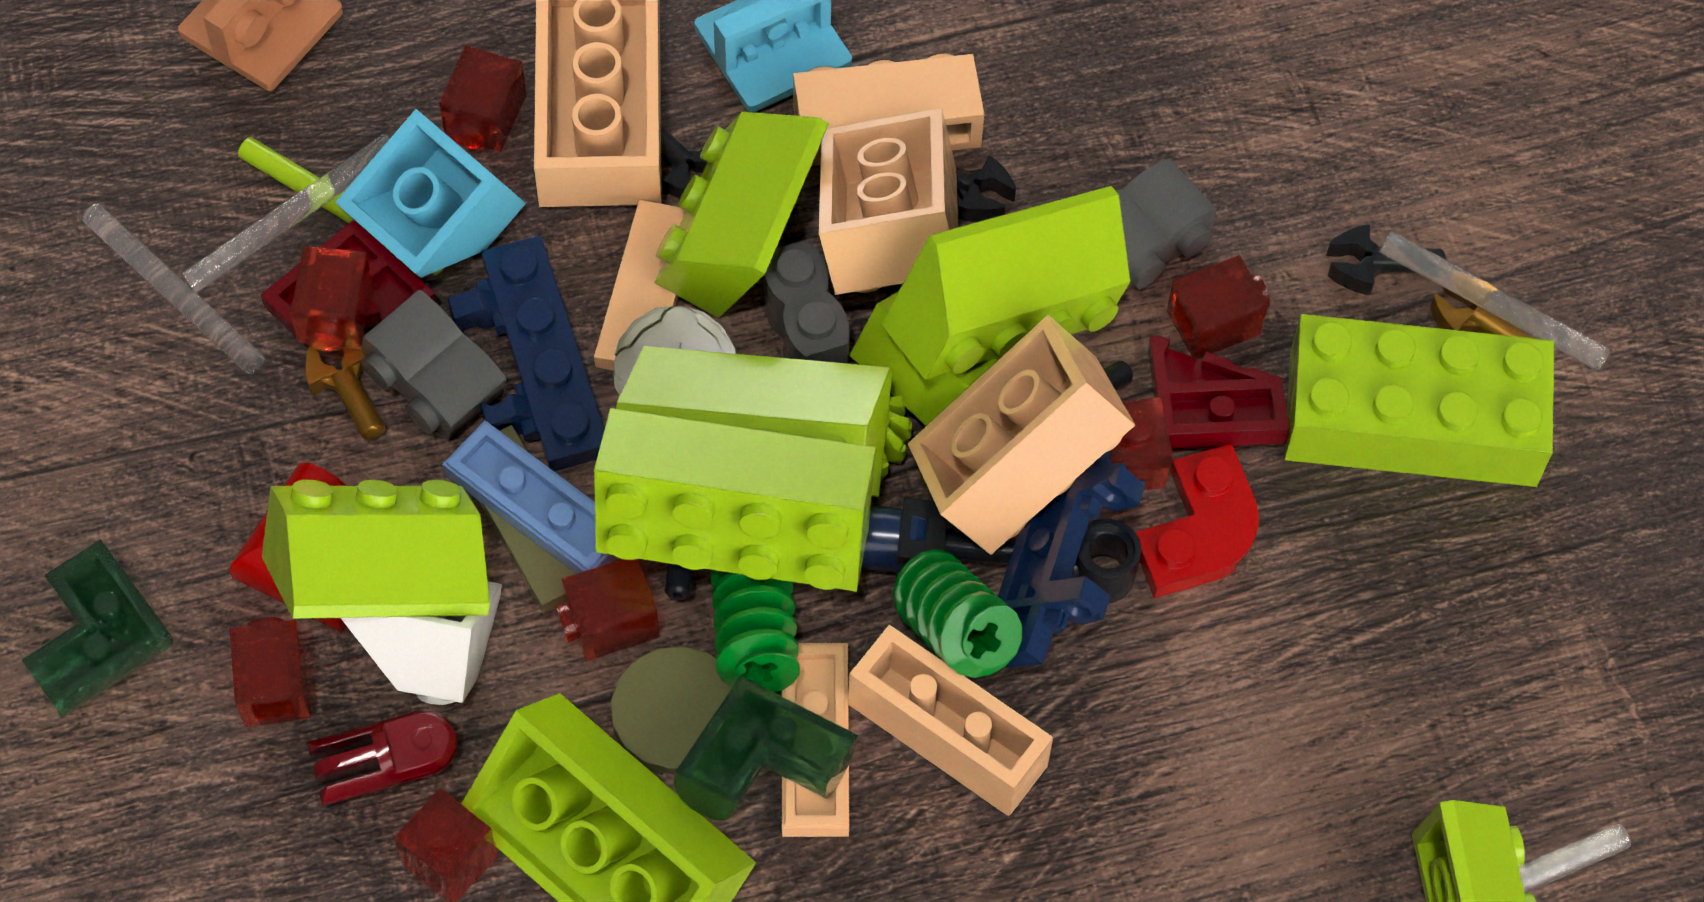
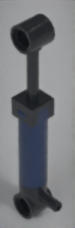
[664,498,1142,604]

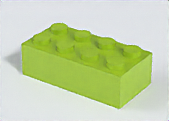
[1284,314,1554,487]
[594,408,876,592]

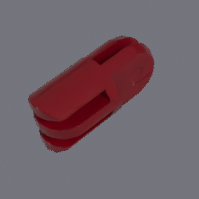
[306,710,457,806]

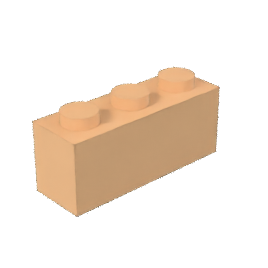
[793,54,984,166]
[848,625,1053,817]

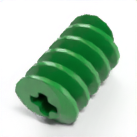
[893,549,1022,678]
[711,570,800,694]

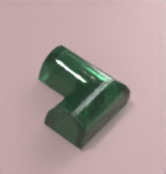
[22,539,174,718]
[674,676,858,820]

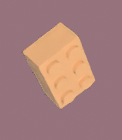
[819,108,958,295]
[907,315,1135,555]

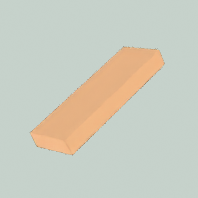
[594,199,686,371]
[782,643,849,837]

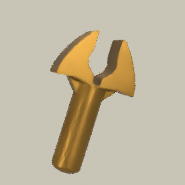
[1430,277,1533,338]
[305,332,385,440]

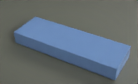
[442,420,616,585]

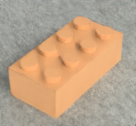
[534,0,662,207]

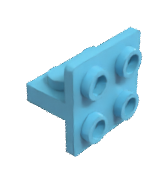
[694,0,852,112]

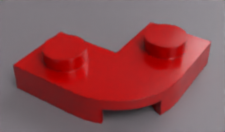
[1135,443,1259,599]

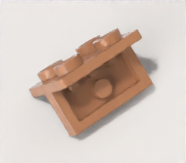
[178,0,343,91]

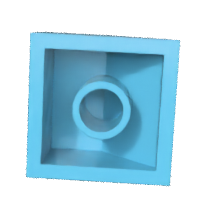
[335,109,526,278]

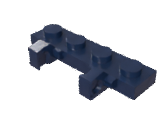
[448,235,605,472]
[998,450,1146,669]

